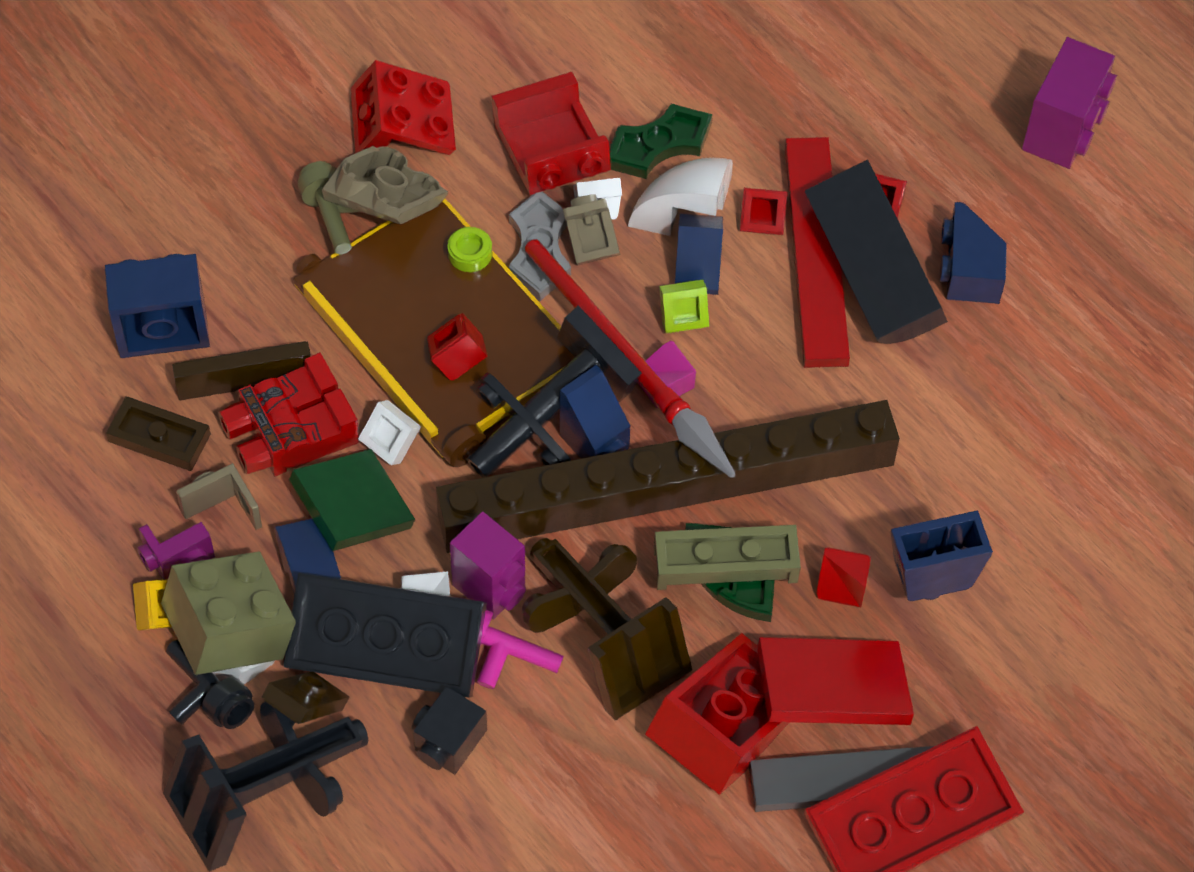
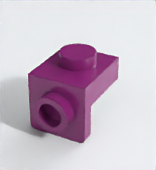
[137,522,215,580]

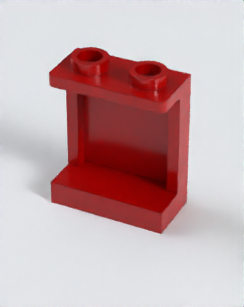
[491,72,611,195]

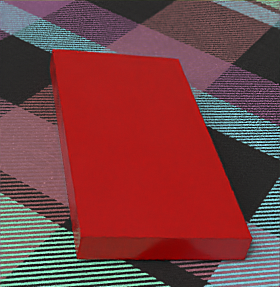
[803,726,1024,872]

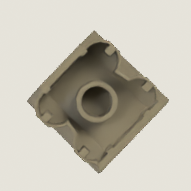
[322,146,448,224]

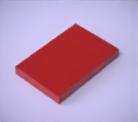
[757,637,914,725]

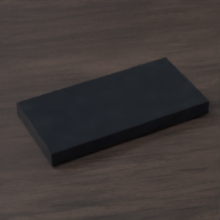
[284,573,487,698]

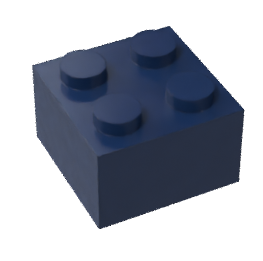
[105,254,210,359]

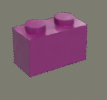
[450,511,526,620]

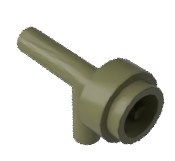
[297,161,360,254]

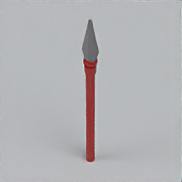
[525,239,735,478]

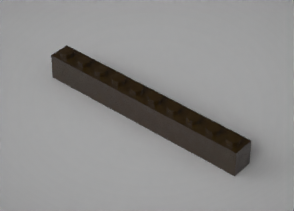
[436,400,900,553]

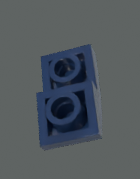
[274,519,341,596]

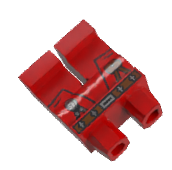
[219,352,359,477]

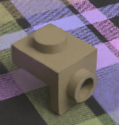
[563,194,620,265]

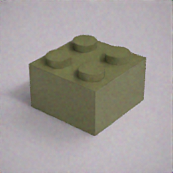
[161,551,296,675]

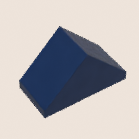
[675,214,723,295]

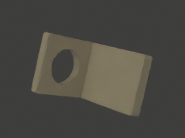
[176,463,262,530]

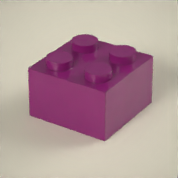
[1022,37,1117,169]

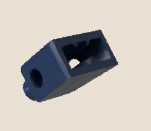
[890,510,993,601]

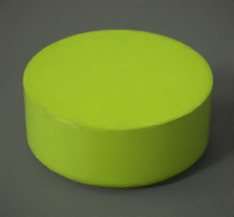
[447,227,492,272]

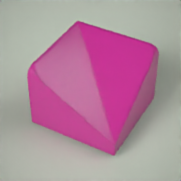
[637,340,696,408]

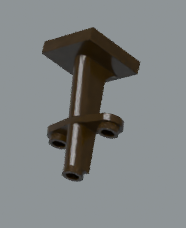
[522,538,692,721]

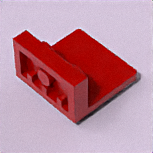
[351,60,456,155]

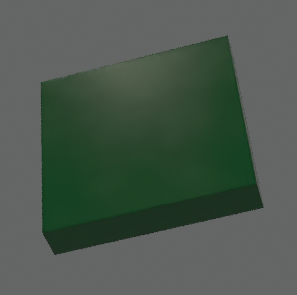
[289,449,415,552]

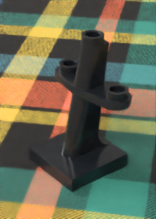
[467,305,642,478]
[163,702,368,872]

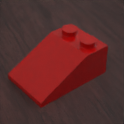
[645,633,790,795]

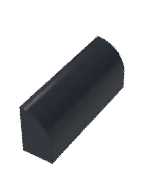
[805,159,948,344]

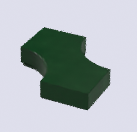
[610,104,713,179]

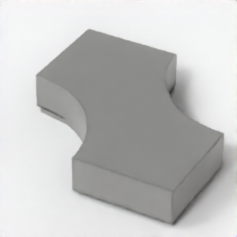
[509,191,571,301]

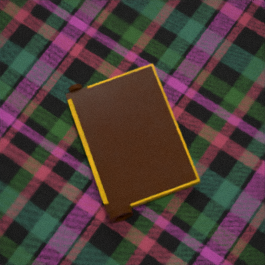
[293,199,575,467]

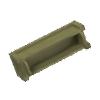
[654,525,801,590]

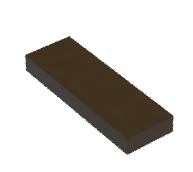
[172,341,311,401]

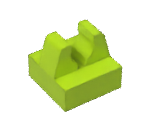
[659,280,709,333]

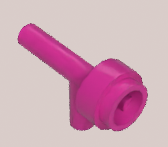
[477,610,564,689]

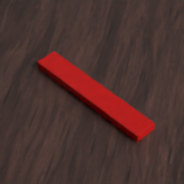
[785,137,850,368]

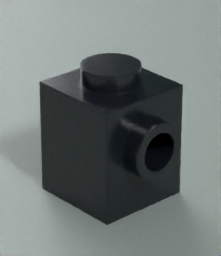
[412,686,487,775]

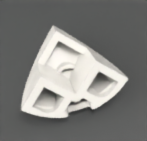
[628,158,733,236]

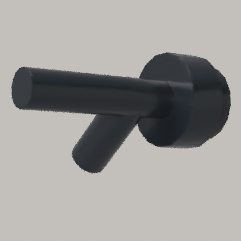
[166,639,254,729]

